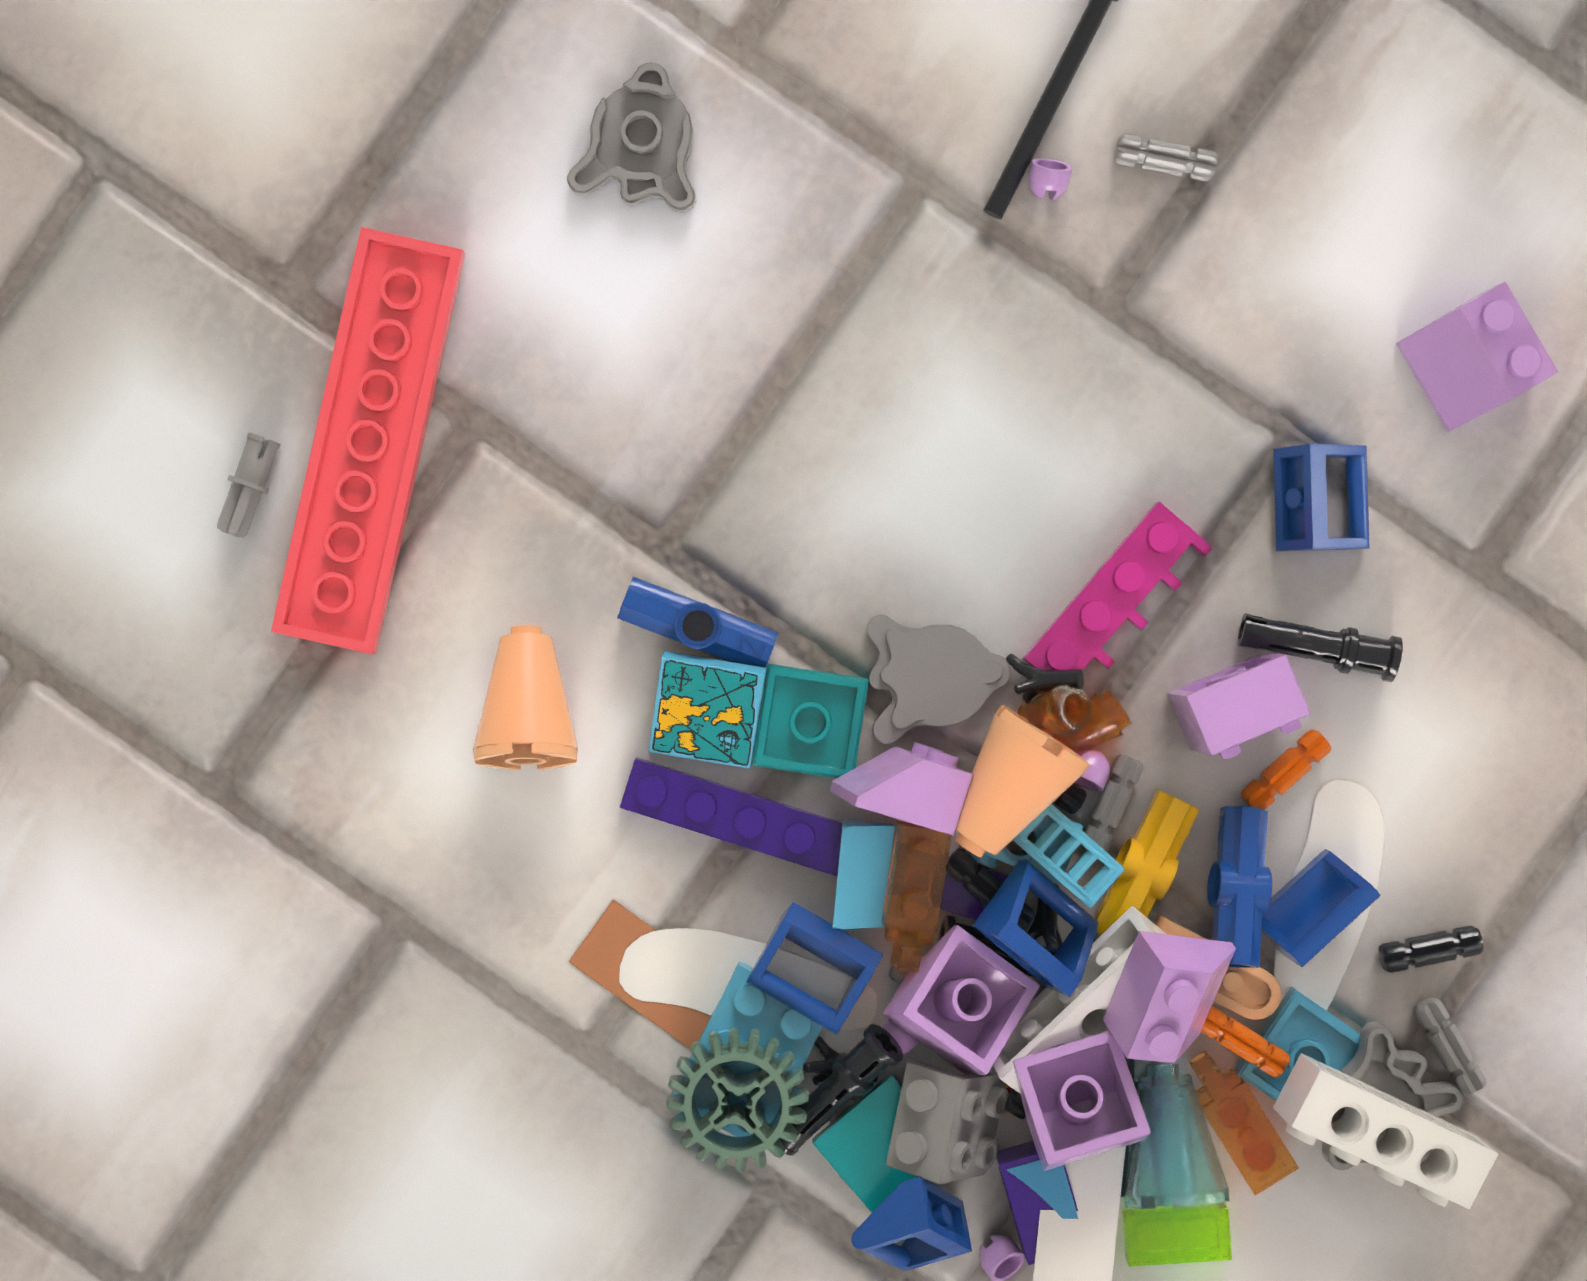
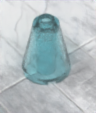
[1124,1064,1230,1209]

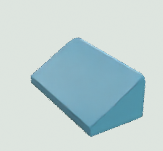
[832,819,895,929]

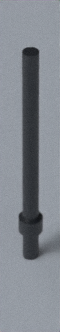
[983,0,1119,220]

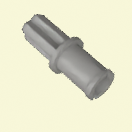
[217,433,281,538]

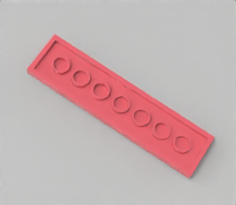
[271,227,466,654]

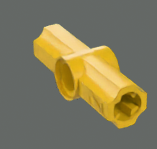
[1094,789,1200,935]

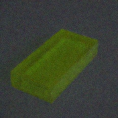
[1122,1203,1232,1267]

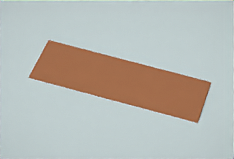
[569,900,711,1049]

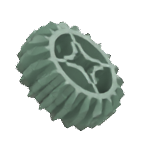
[666,1027,809,1173]

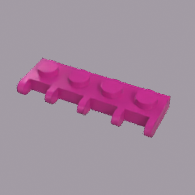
[1023,501,1212,704]

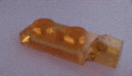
[881,821,952,972]
[1188,1051,1299,1196]

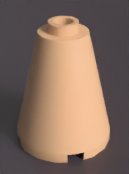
[473,625,578,770]
[955,704,1090,858]

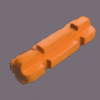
[1241,730,1332,810]
[1201,1005,1290,1078]

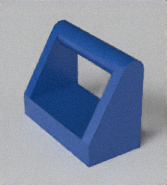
[1273,444,1370,551]
[1261,849,1381,967]
[973,859,1098,997]
[746,902,883,1034]
[851,1177,972,1271]

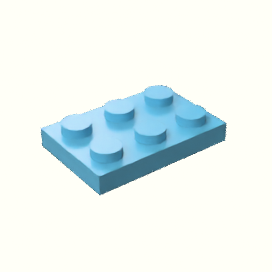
[671,961,823,1137]

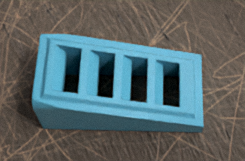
[1013,804,1125,908]

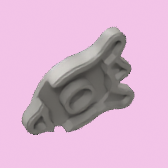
[567,62,696,213]
[867,614,1011,744]
[1322,1021,1463,1170]

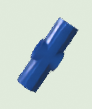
[617,576,778,667]
[1207,806,1272,968]

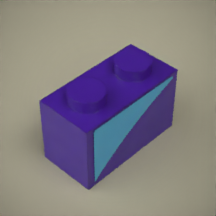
[996,1141,1078,1265]

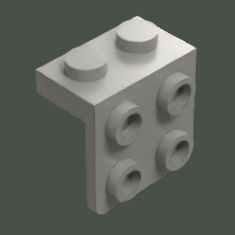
[886,1061,1009,1184]

